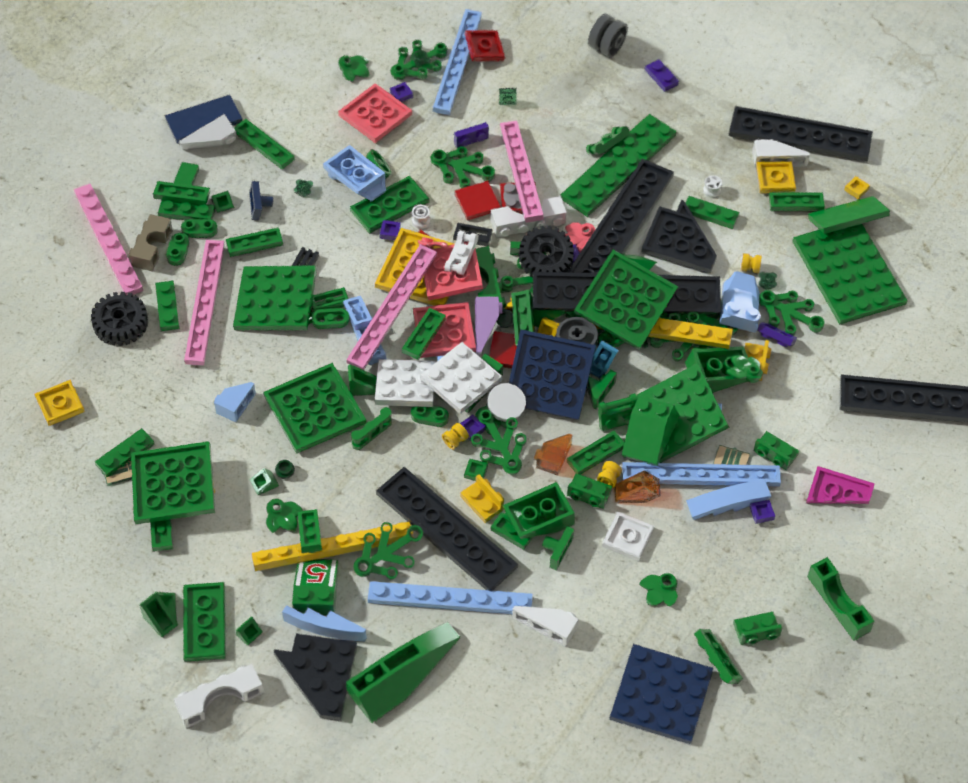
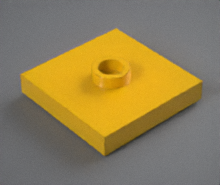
[756,161,796,193]
[34,379,85,426]

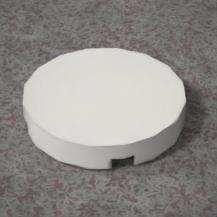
[487,383,526,421]

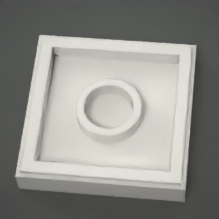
[602,512,655,561]

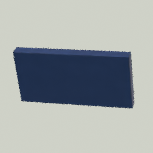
[164,94,242,144]

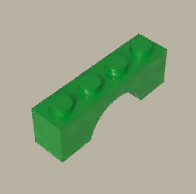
[476,246,506,309]
[807,557,875,641]

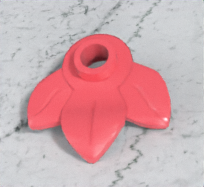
[565,222,595,253]
[418,237,447,249]

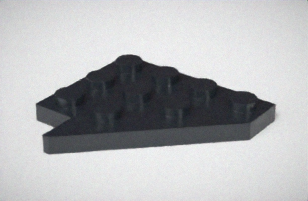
[641,200,717,274]
[274,633,357,721]

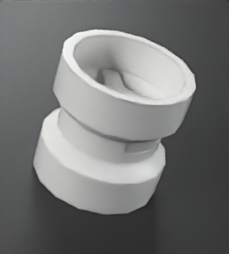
[412,205,430,230]

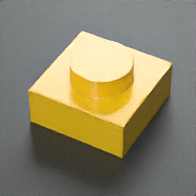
[844,176,870,200]
[537,317,560,337]

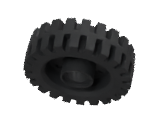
[519,225,574,278]
[91,292,148,346]

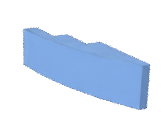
[343,295,387,365]
[686,479,771,520]
[282,605,367,642]

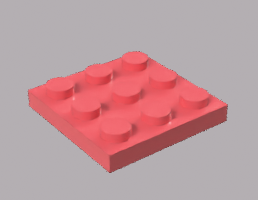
[338,83,412,143]
[424,242,483,300]
[413,302,476,358]

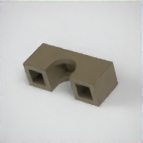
[129,214,173,272]

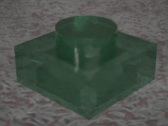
[499,88,517,105]

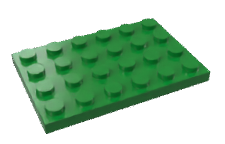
[792,224,908,325]

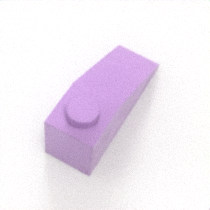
[475,297,502,356]

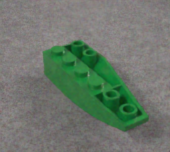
[346,622,460,723]

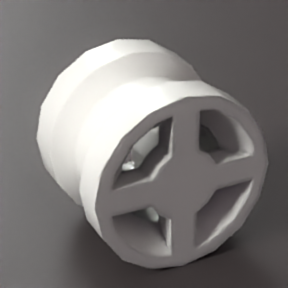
[703,175,723,198]

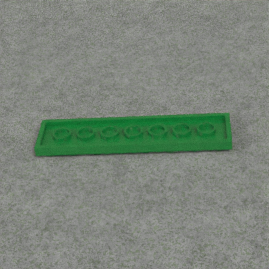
[560,114,677,217]

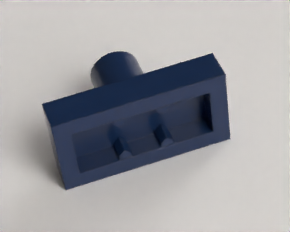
[249,181,273,221]

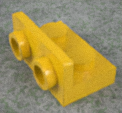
[744,340,772,381]
[460,475,504,523]

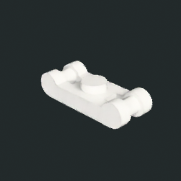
[445,231,478,275]

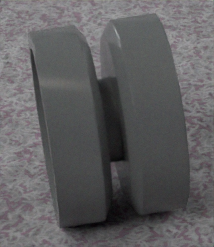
[588,13,628,57]
[556,317,598,354]

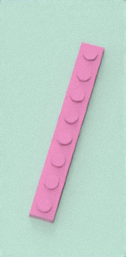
[500,121,544,223]
[74,183,143,296]
[184,240,225,365]
[346,244,437,370]

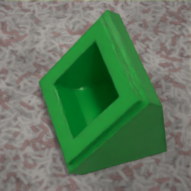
[236,616,263,645]

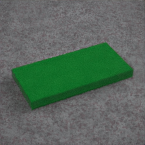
[350,175,430,234]
[808,196,890,234]
[183,582,226,662]

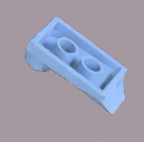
[323,145,386,201]
[720,271,761,333]

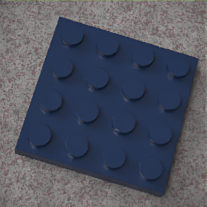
[509,329,596,420]
[609,644,713,745]

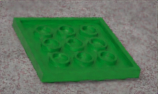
[574,250,678,350]
[233,266,317,330]
[263,362,366,454]
[637,363,730,463]
[131,441,215,525]

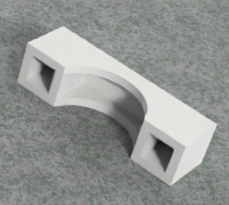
[491,196,567,238]
[174,664,264,728]

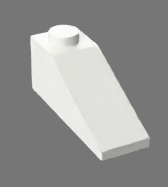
[179,115,237,150]
[752,139,810,168]
[512,606,579,647]

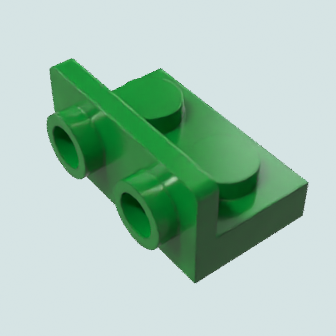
[753,431,800,471]
[567,473,613,509]
[733,611,782,645]

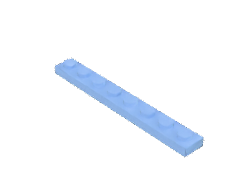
[433,9,482,115]
[622,462,781,487]
[368,581,533,614]

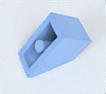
[214,382,256,422]

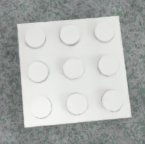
[420,342,502,414]
[375,359,436,407]

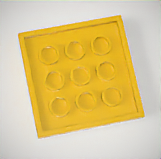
[375,228,454,306]

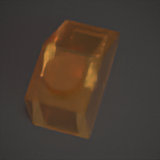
[534,434,573,476]
[614,470,661,503]

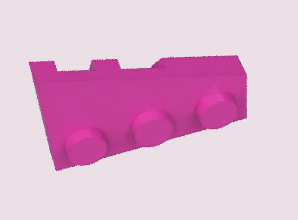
[806,466,875,504]

